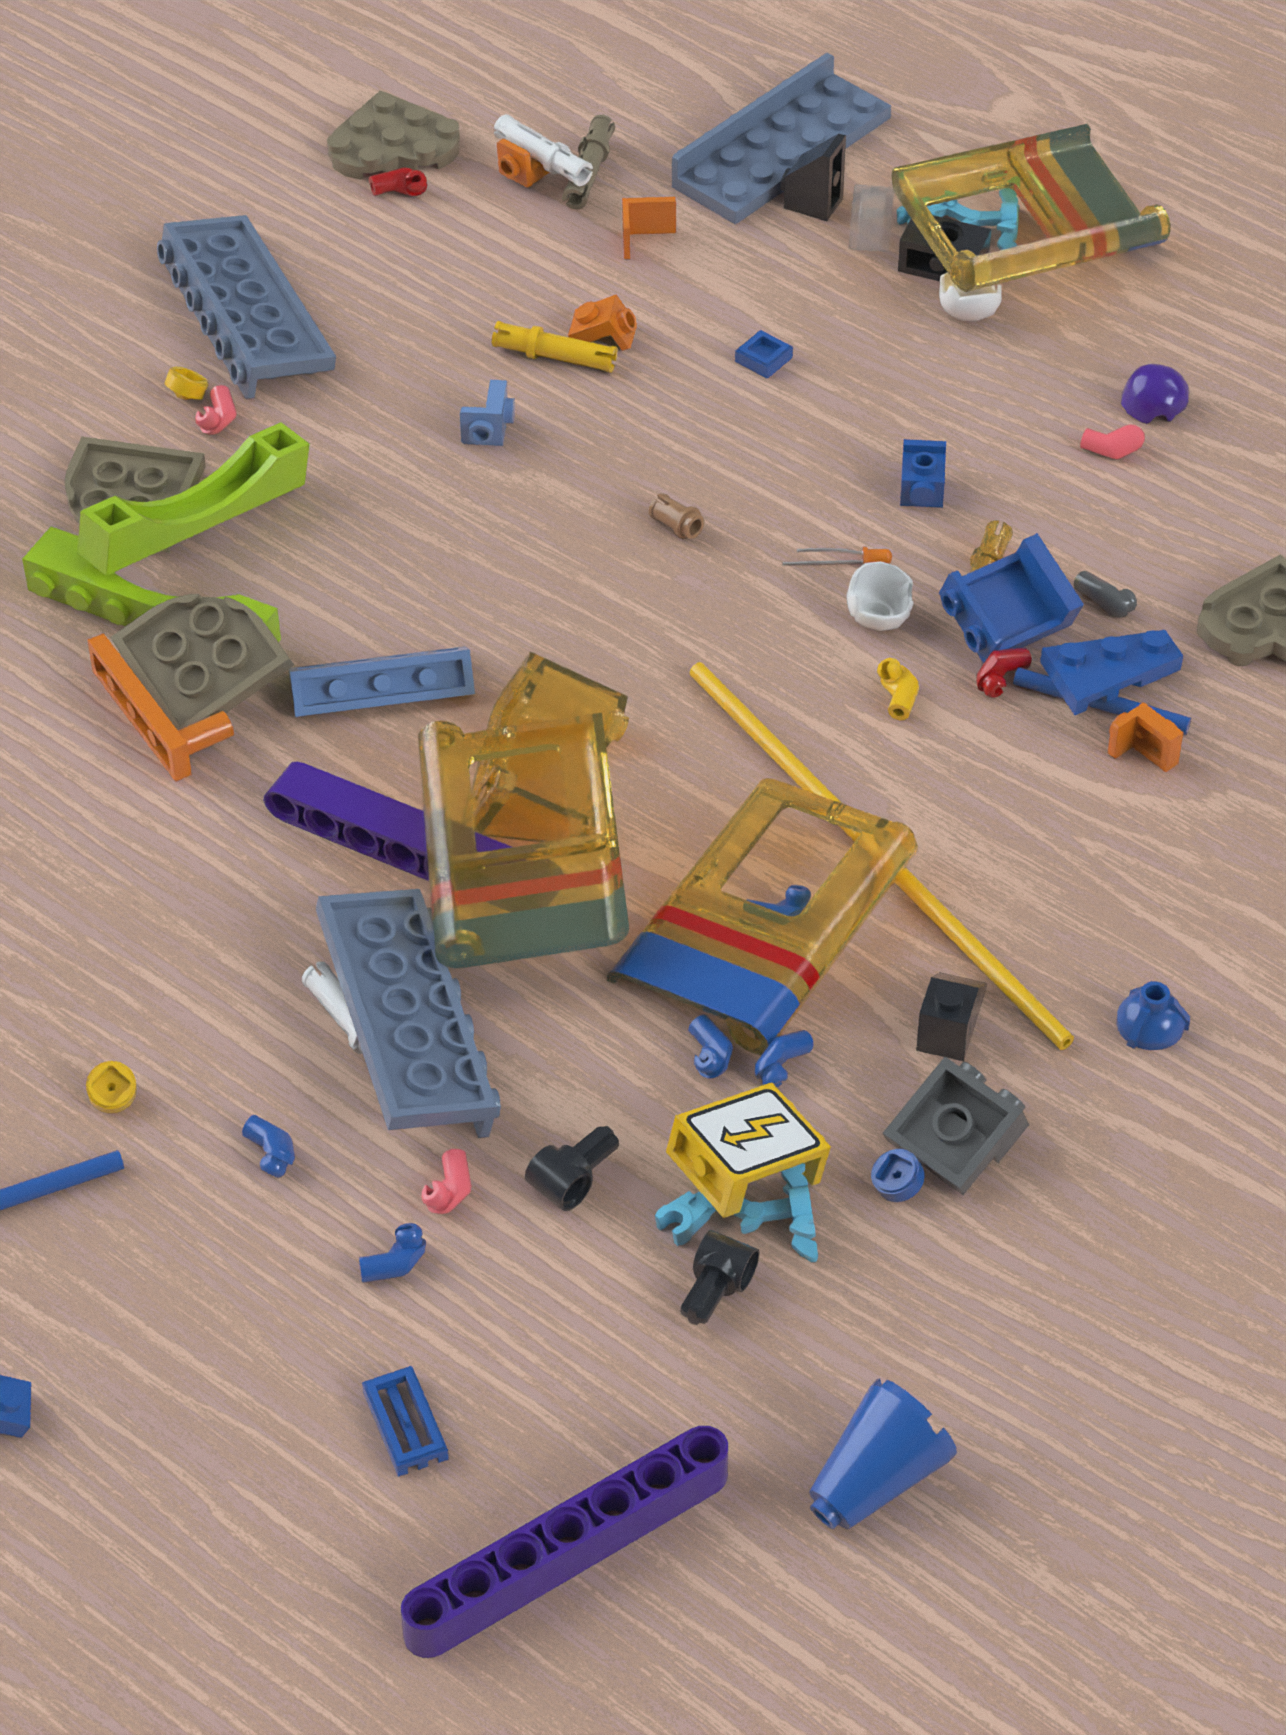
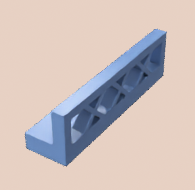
[288,646,475,717]

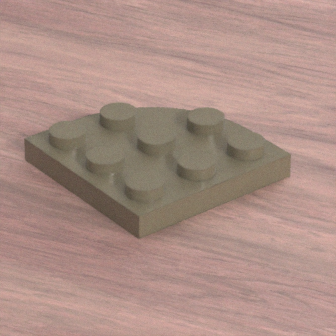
[65,436,206,553]
[110,594,294,730]

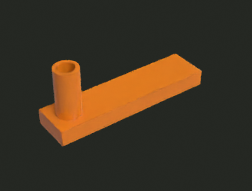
[87,633,234,782]

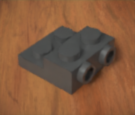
[883,1057,1029,1195]

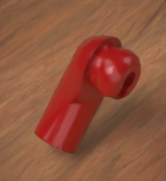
[976,647,1032,698]

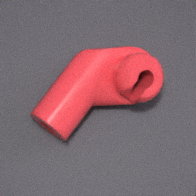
[195,385,237,435]
[1080,424,1145,459]
[421,1149,472,1214]

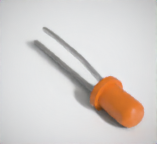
[783,546,892,565]

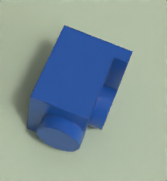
[900,439,946,508]

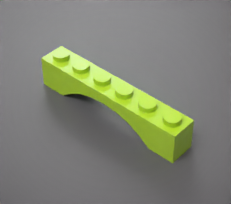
[78,422,310,576]
[22,526,281,642]

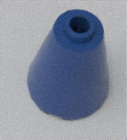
[809,1378,957,1529]

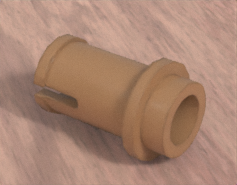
[649,493,704,539]

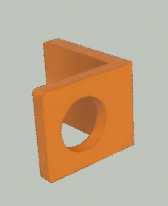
[622,197,676,259]

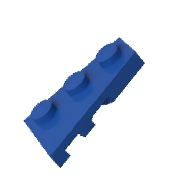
[1040,630,1183,716]

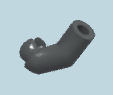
[1074,571,1137,618]

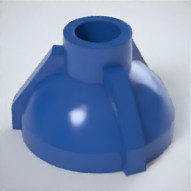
[1116,981,1190,1050]

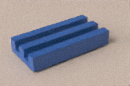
[362,1366,449,1477]

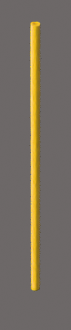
[689,662,1074,1050]

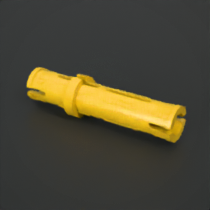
[492,321,618,373]

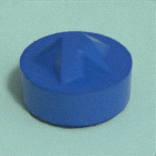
[871,1149,925,1202]

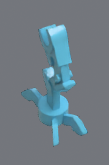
[896,178,1020,259]
[655,1163,818,1262]

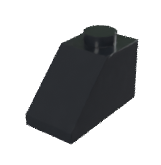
[780,133,846,221]
[916,972,987,1061]

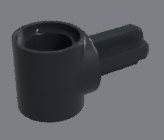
[525,1126,619,1211]
[680,1230,760,1325]

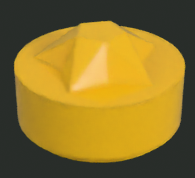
[164,366,209,400]
[86,1061,137,1113]

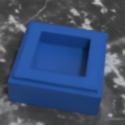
[735,330,793,379]

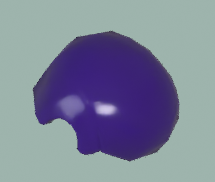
[1121,364,1190,424]

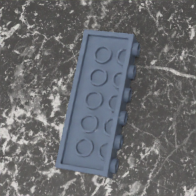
[672,53,891,225]
[157,215,336,399]
[316,889,501,1138]

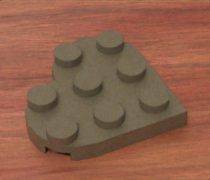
[327,90,460,179]
[1197,554,1286,666]

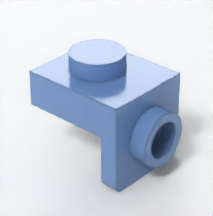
[460,380,515,446]

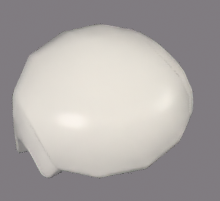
[939,271,1002,322]
[847,561,914,631]

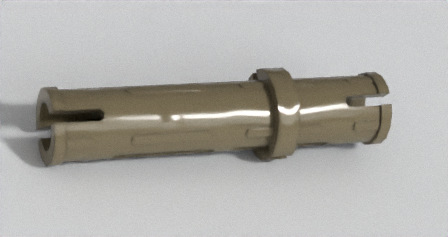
[562,115,615,209]

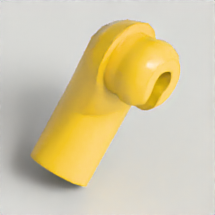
[877,658,919,721]

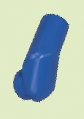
[688,1014,733,1078]

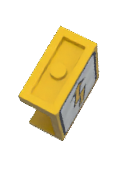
[666,1082,831,1218]

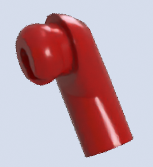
[369,167,428,197]

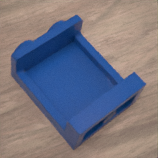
[939,533,1084,663]

